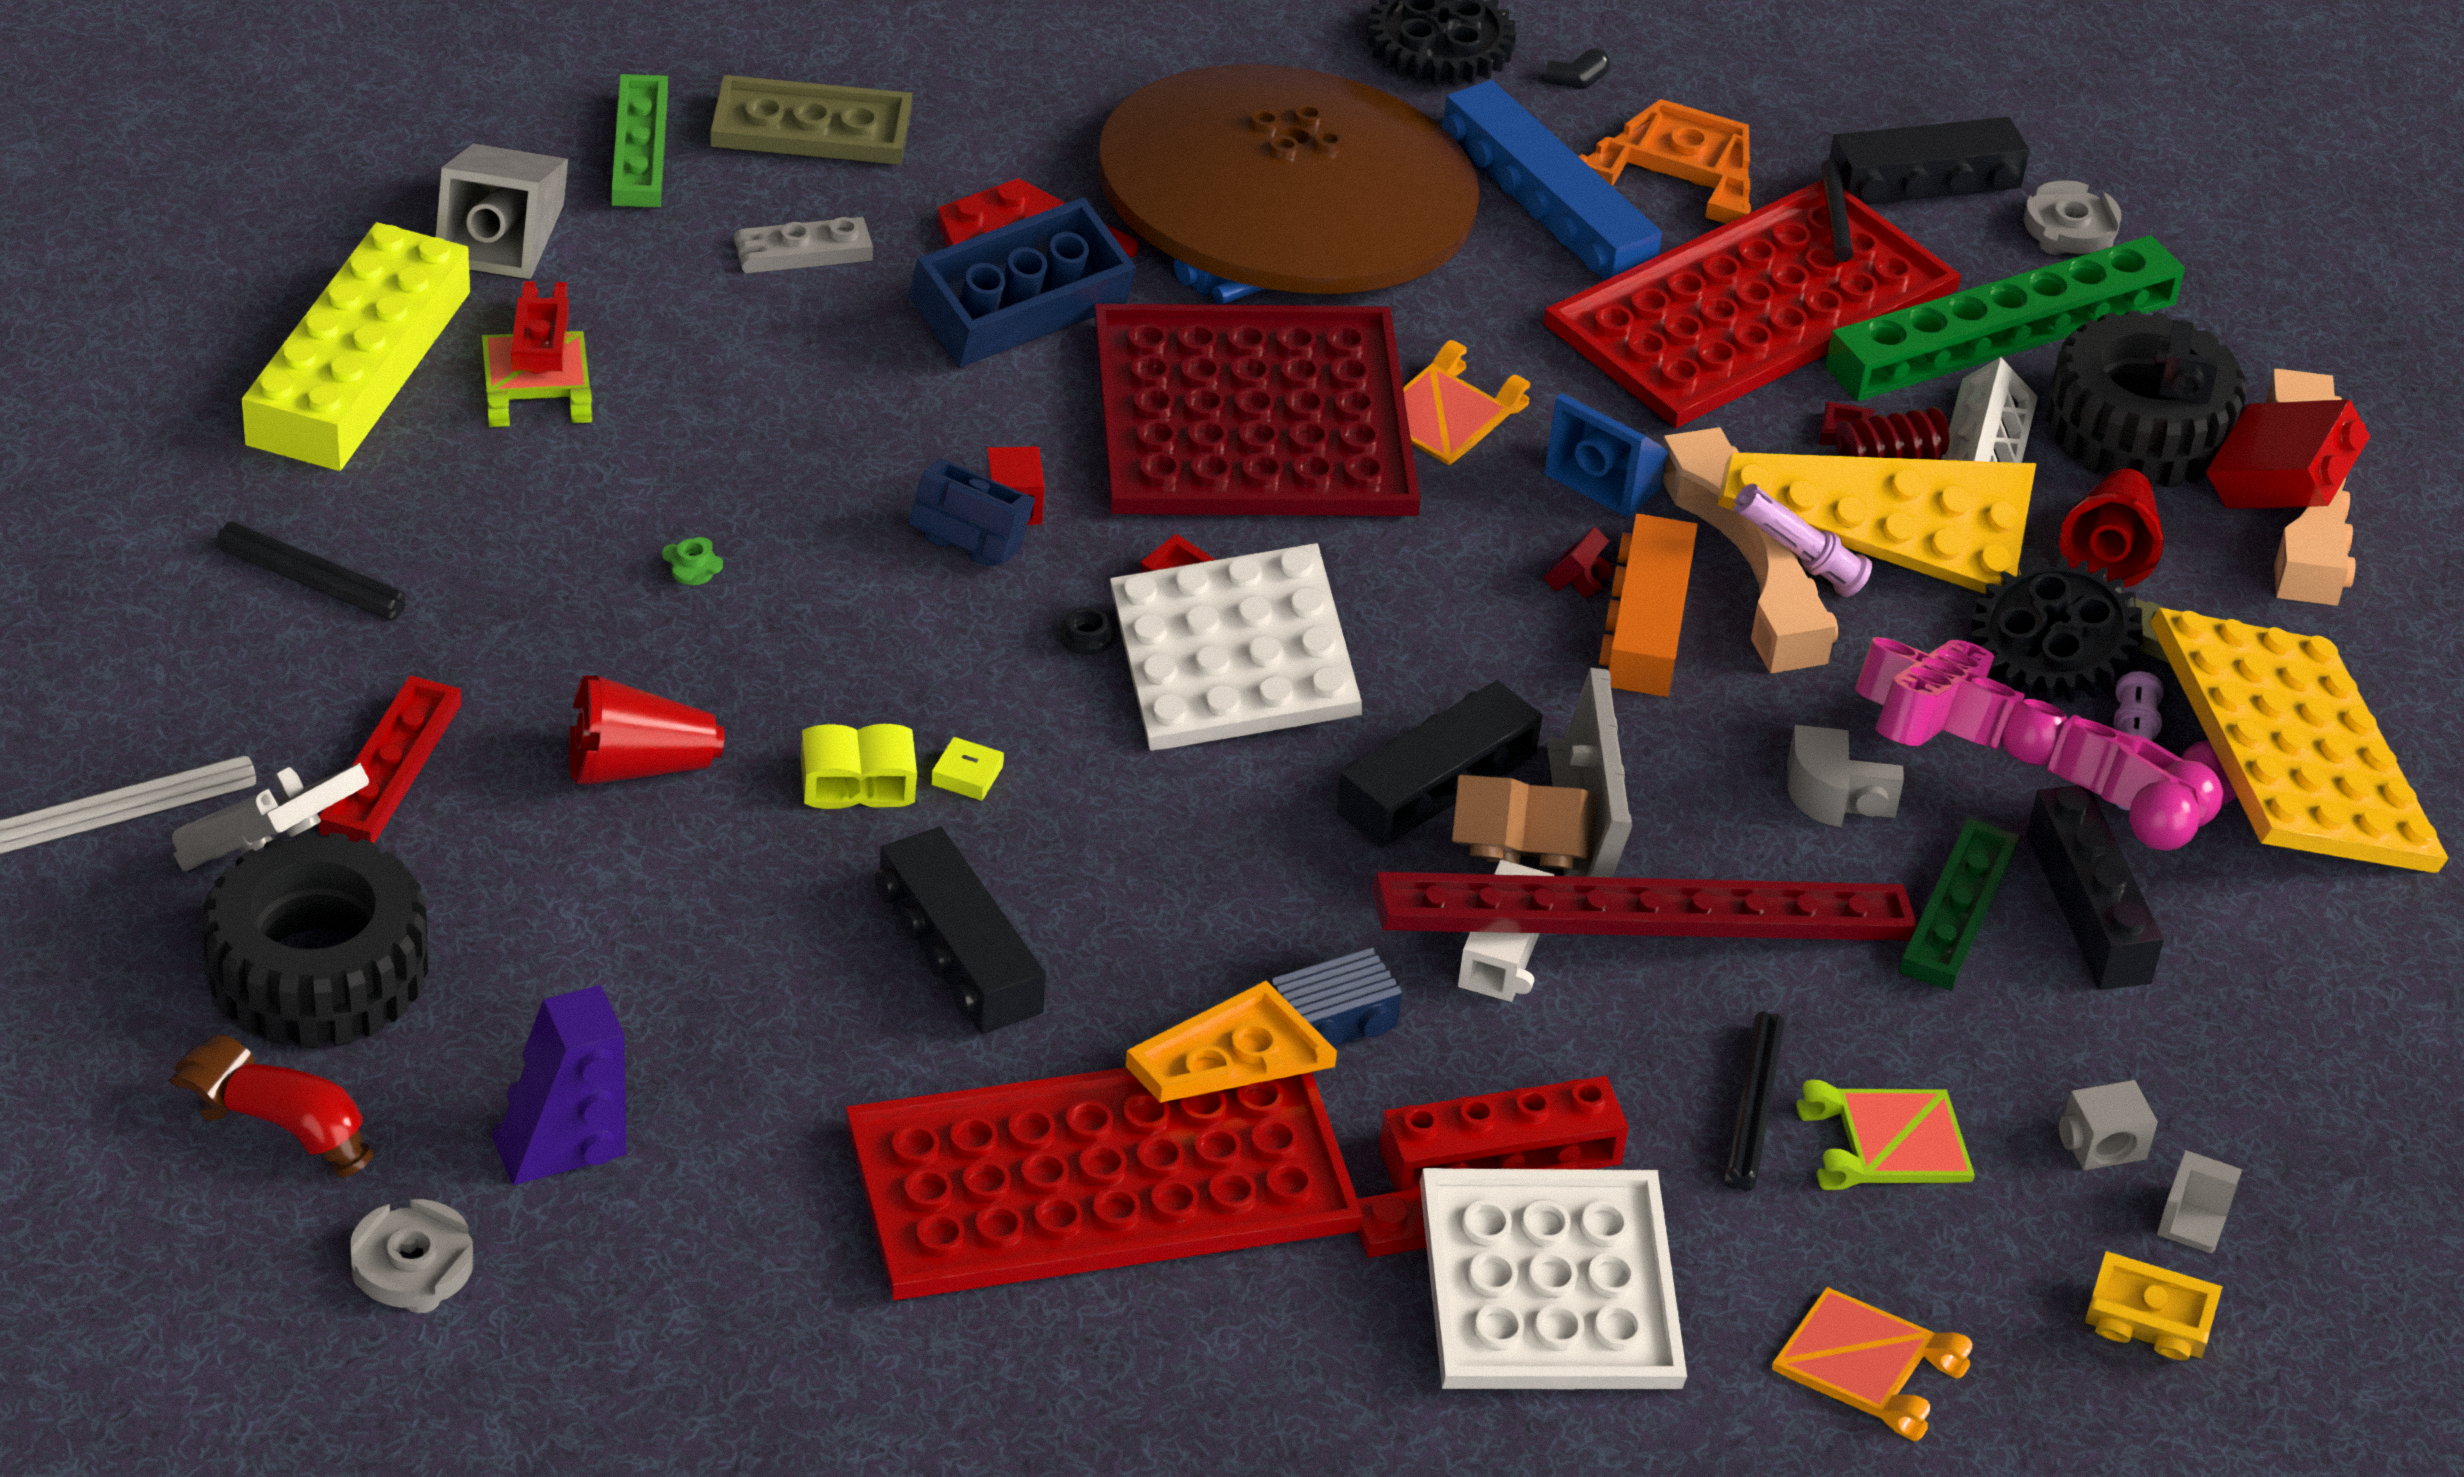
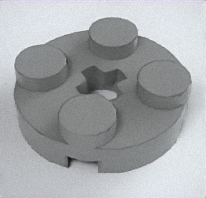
[2024,180,2122,255]
[351,1199,473,1313]

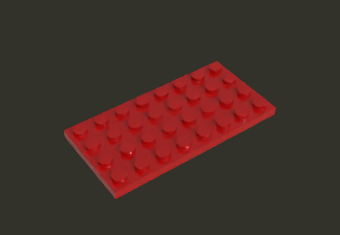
[1543,179,1961,429]
[845,1067,1363,1301]

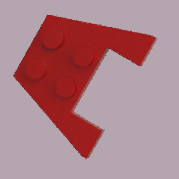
[937,178,1138,258]

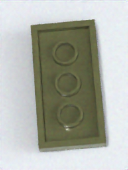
[711,75,913,165]

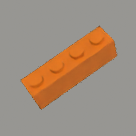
[1599,513,1698,697]

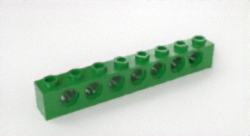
[1825,235,2185,402]

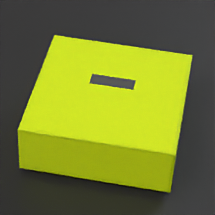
[931,737,1004,801]

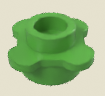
[662,537,723,585]

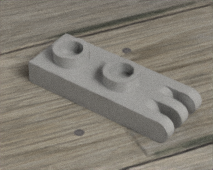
[733,217,873,273]

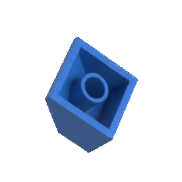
[1544,393,1668,518]

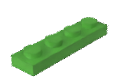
[612,74,668,207]

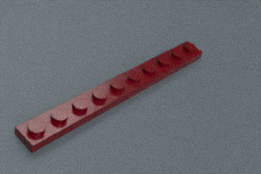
[1372,872,1917,941]

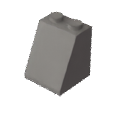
[436,144,568,279]

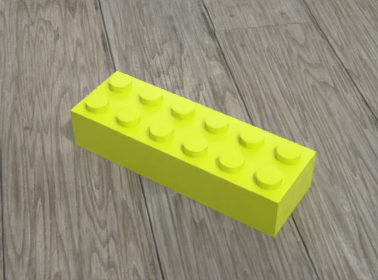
[242,222,470,471]

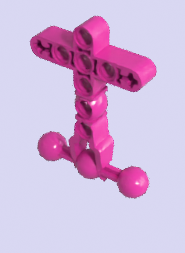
[1855,637,2237,851]

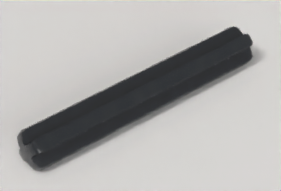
[217,521,406,620]
[1725,1011,1785,1192]

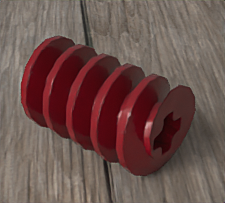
[1835,407,1950,460]

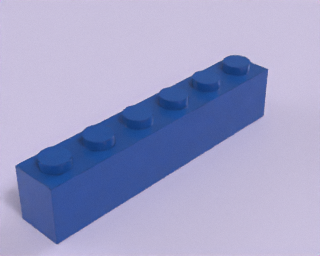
[1442,80,1662,280]

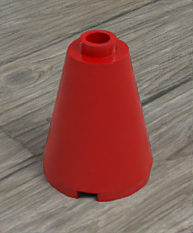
[2059,468,2164,588]
[568,675,725,785]

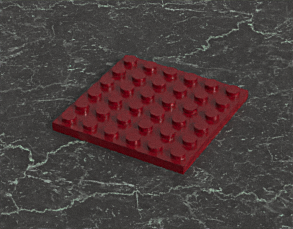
[1094,304,1420,516]

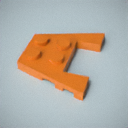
[1578,99,1751,224]

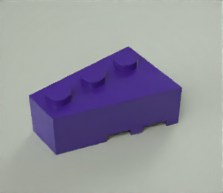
[491,985,627,1185]

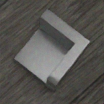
[2157,1150,2242,1253]

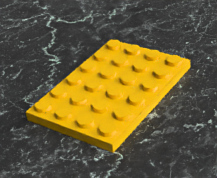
[2150,608,2449,873]

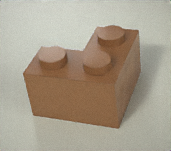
[1452,775,1598,869]

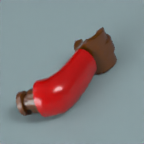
[168,1034,374,1178]

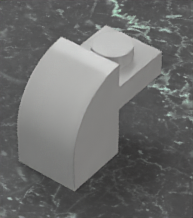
[1787,725,1904,827]

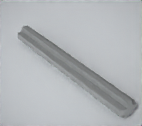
[0,755,256,855]

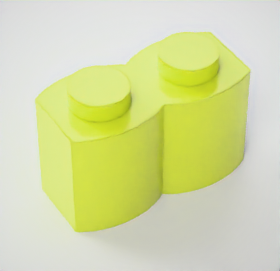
[801,724,917,809]

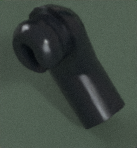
[1545,48,1610,88]

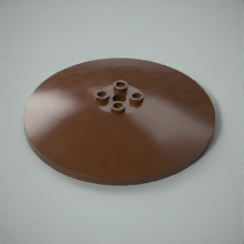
[1097,64,1479,294]

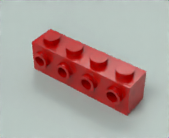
[1379,1076,1629,1192]

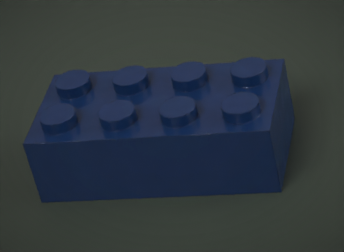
[908,197,1137,368]

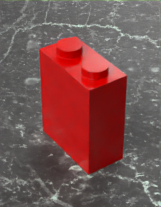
[2206,399,2370,509]

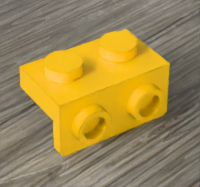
[2085,1251,2223,1361]

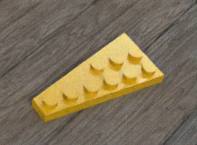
[1717,452,2036,594]

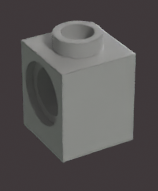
[2059,1080,2158,1170]

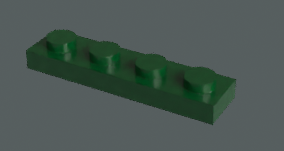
[1899,818,2020,991]

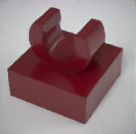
[1543,527,1614,598]

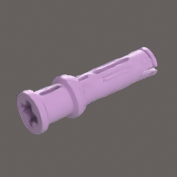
[1734,483,1872,597]
[2113,671,2164,810]

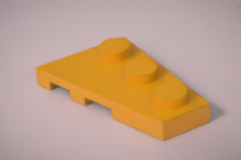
[1126,981,1337,1102]

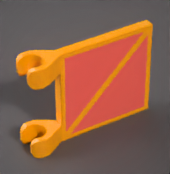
[1403,340,1530,465]
[1772,1287,1972,1441]

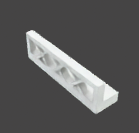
[1941,357,2038,463]

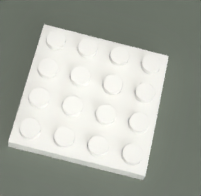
[1110,543,1362,750]
[1420,1168,1687,1389]

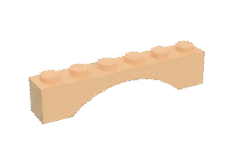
[2264,368,2355,606]
[1662,427,1838,673]

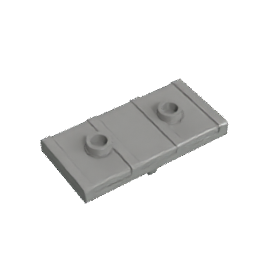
[1547,668,1632,877]
[172,763,369,871]

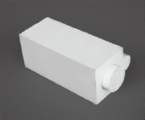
[1458,860,1554,1002]

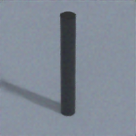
[1821,159,1853,262]

